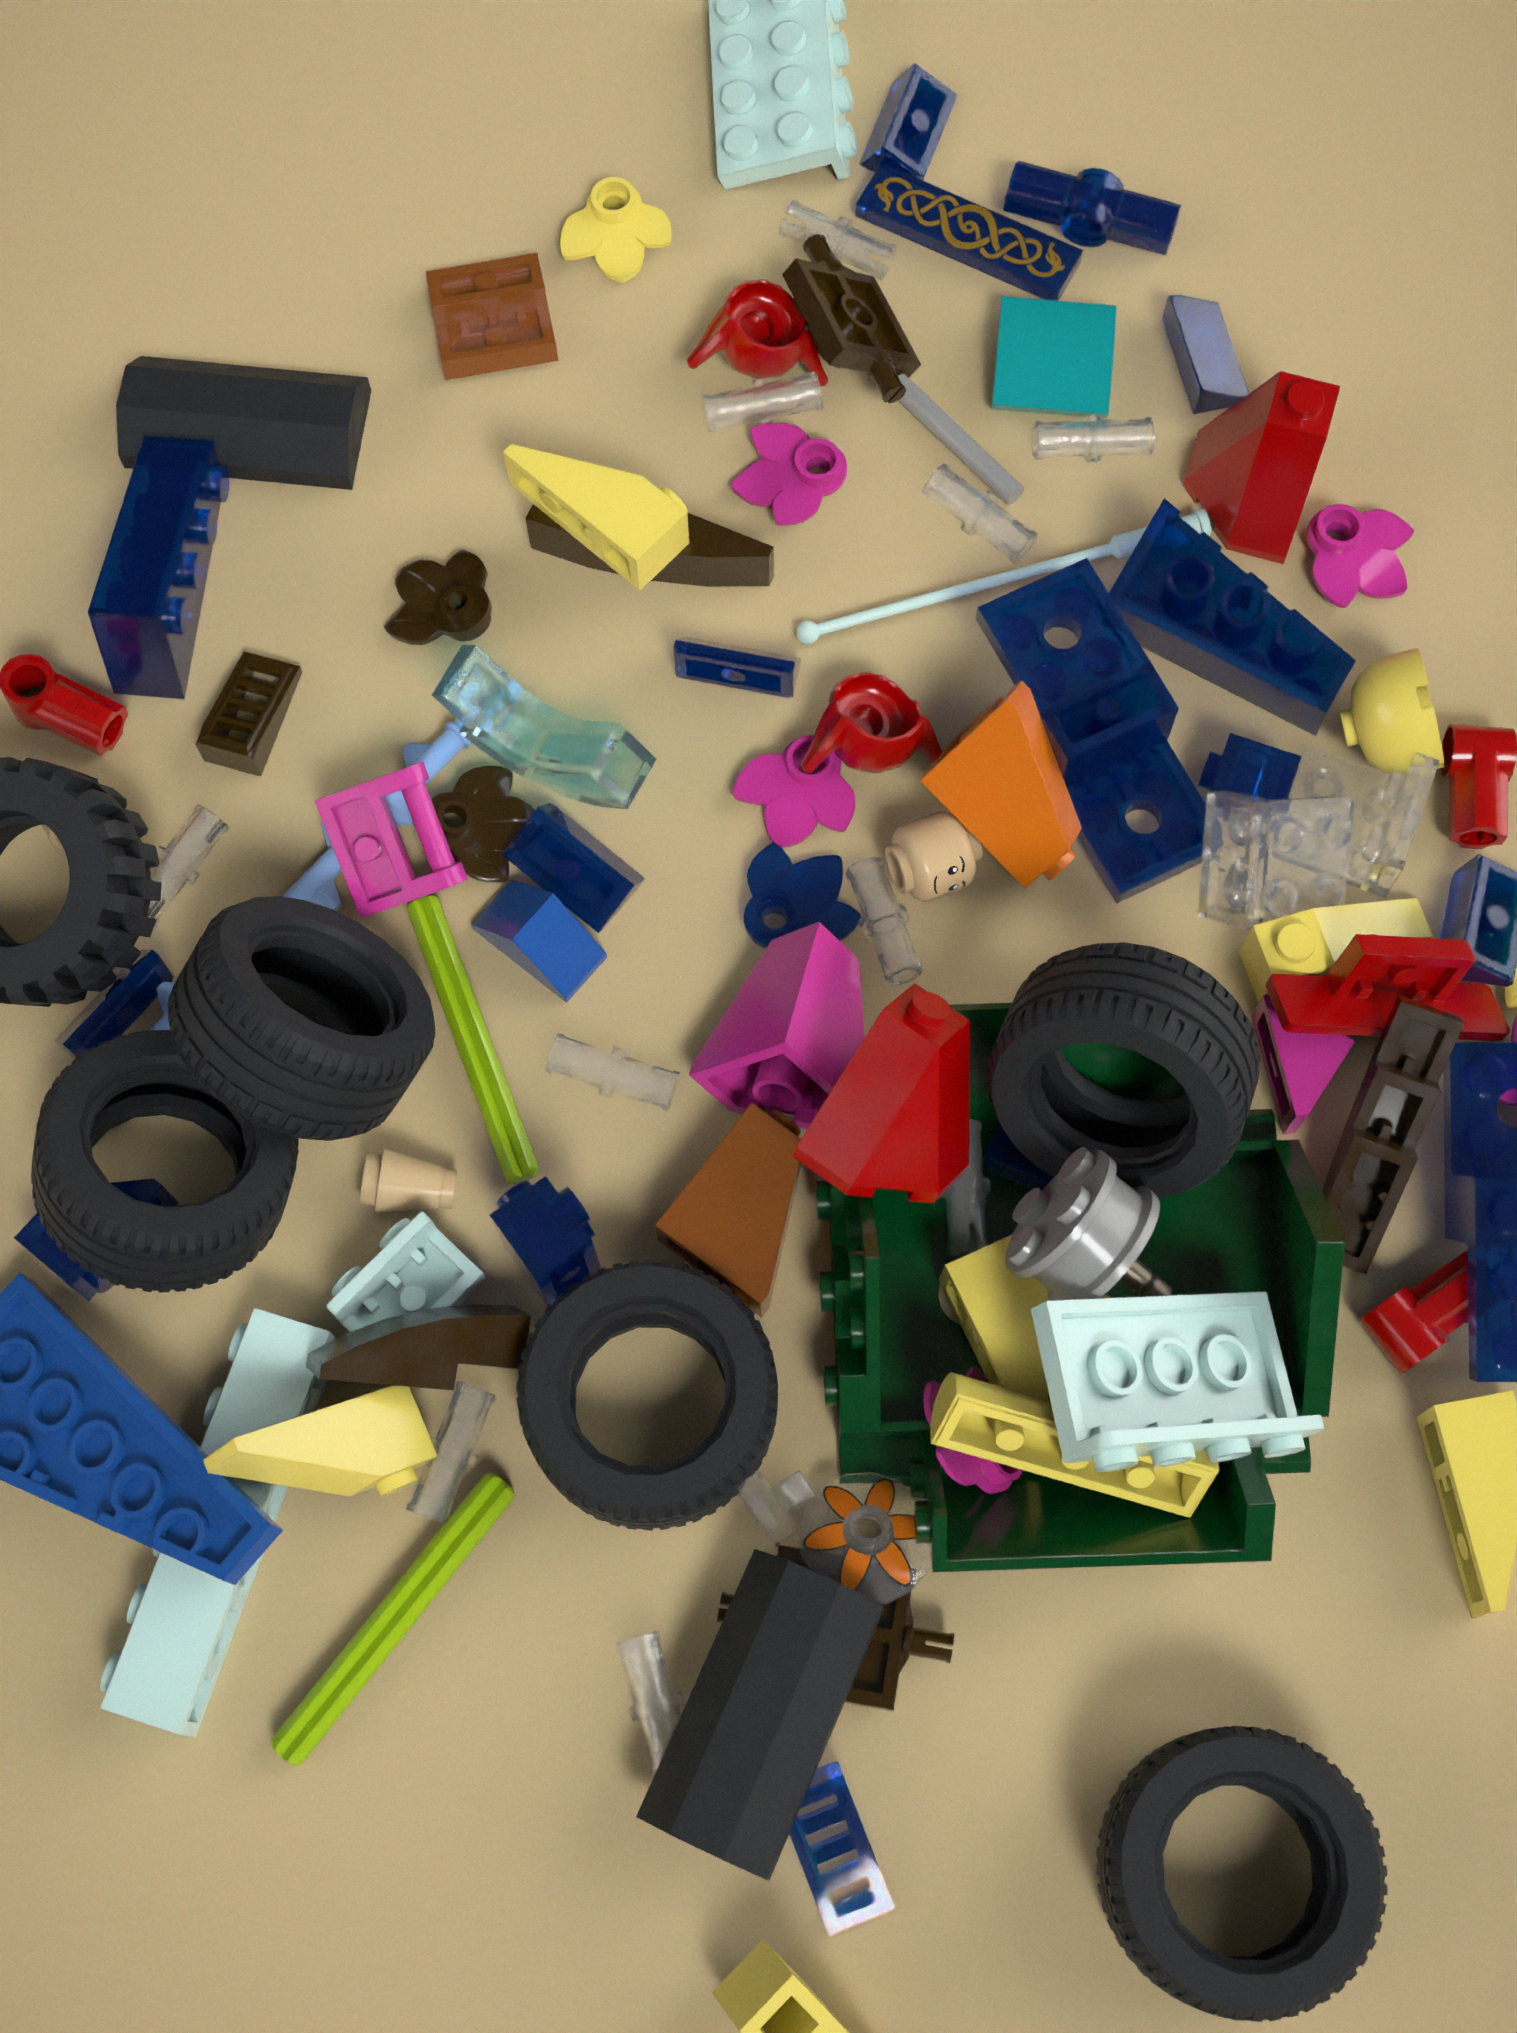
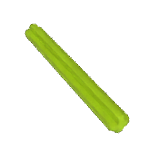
[407,894,539,1184]
[270,1472,515,1766]

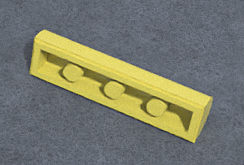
[930,1372,1220,1518]

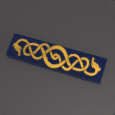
[855,163,1083,301]

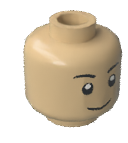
[885,811,983,902]

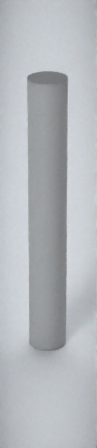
[898,374,1024,505]

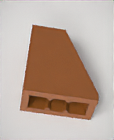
[655,1103,802,1318]

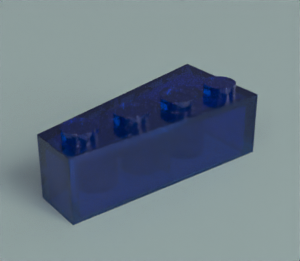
[88,436,229,699]
[1101,498,1356,736]

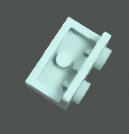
[326,1211,486,1332]

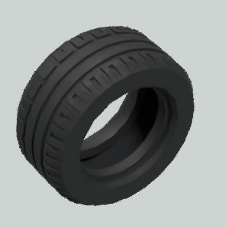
[167,896,436,1141]
[986,942,1261,1199]
[31,1030,299,1293]
[516,1259,778,1531]
[1096,1726,1388,2022]

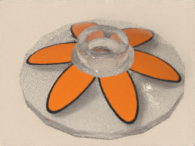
[798,1472,931,1604]

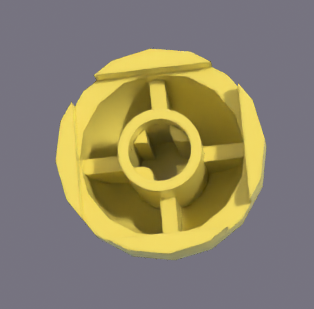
[1340,648,1444,775]

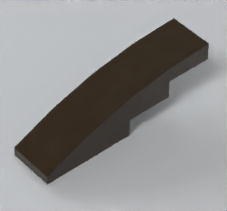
[525,504,774,587]
[1322,994,1464,1274]

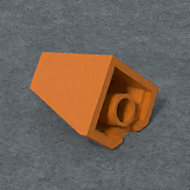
[920,680,1082,888]

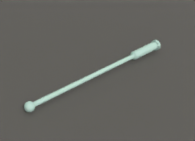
[796,508,1211,645]

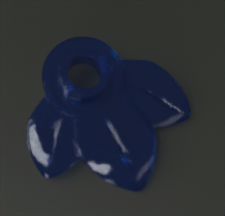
[744,843,861,948]

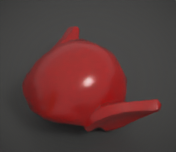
[686,279,828,387]
[801,672,943,774]

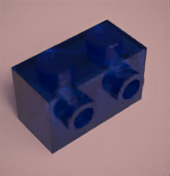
[490,1176,601,1307]

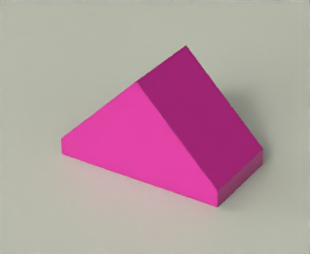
[1251,994,1355,1135]

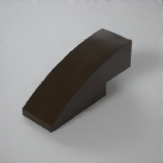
[306,1304,531,1391]

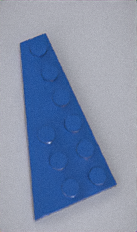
[0,1272,283,1585]

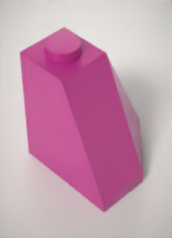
[689,922,865,1129]

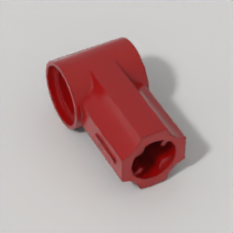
[0,654,128,756]
[1441,723,1517,849]
[1359,1250,1503,1375]

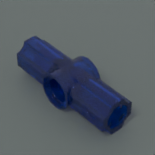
[1003,160,1182,256]

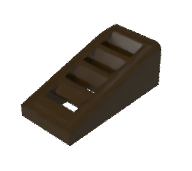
[195,651,302,777]

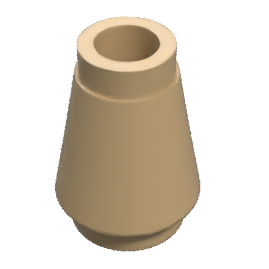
[359,1148,457,1213]

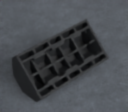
[116,356,372,490]
[636,1549,884,1880]

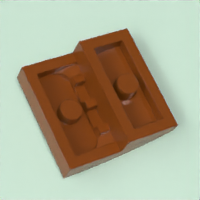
[426,253,559,380]

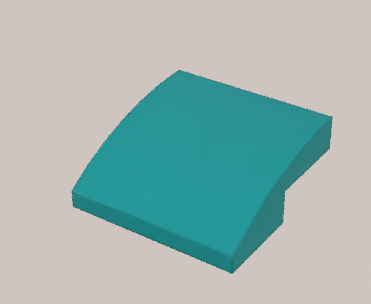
[991,296,1116,419]

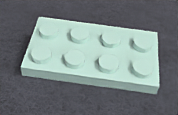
[708,0,857,190]
[1031,1292,1325,1472]

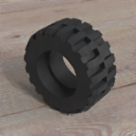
[0,757,162,1007]

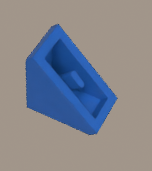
[471,880,607,1003]

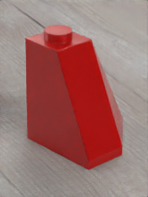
[1183,371,1340,564]
[792,983,970,1204]

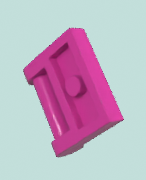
[315,761,468,918]

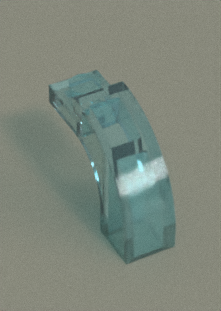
[432,645,657,809]

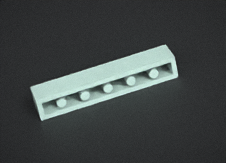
[100,1308,336,1738]

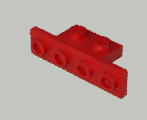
[1265,934,1510,1041]

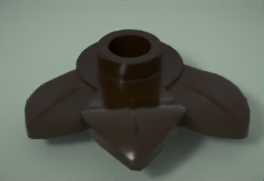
[384,550,492,645]
[431,765,545,883]

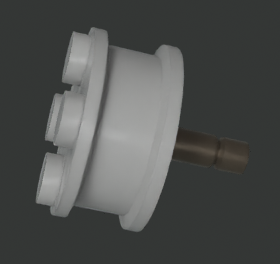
[1005,1147,1172,1301]

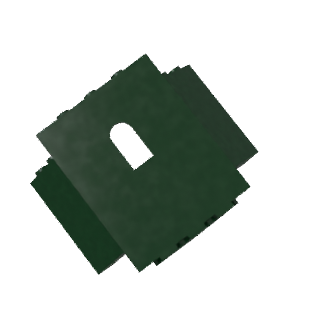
[816,1003,1345,1572]

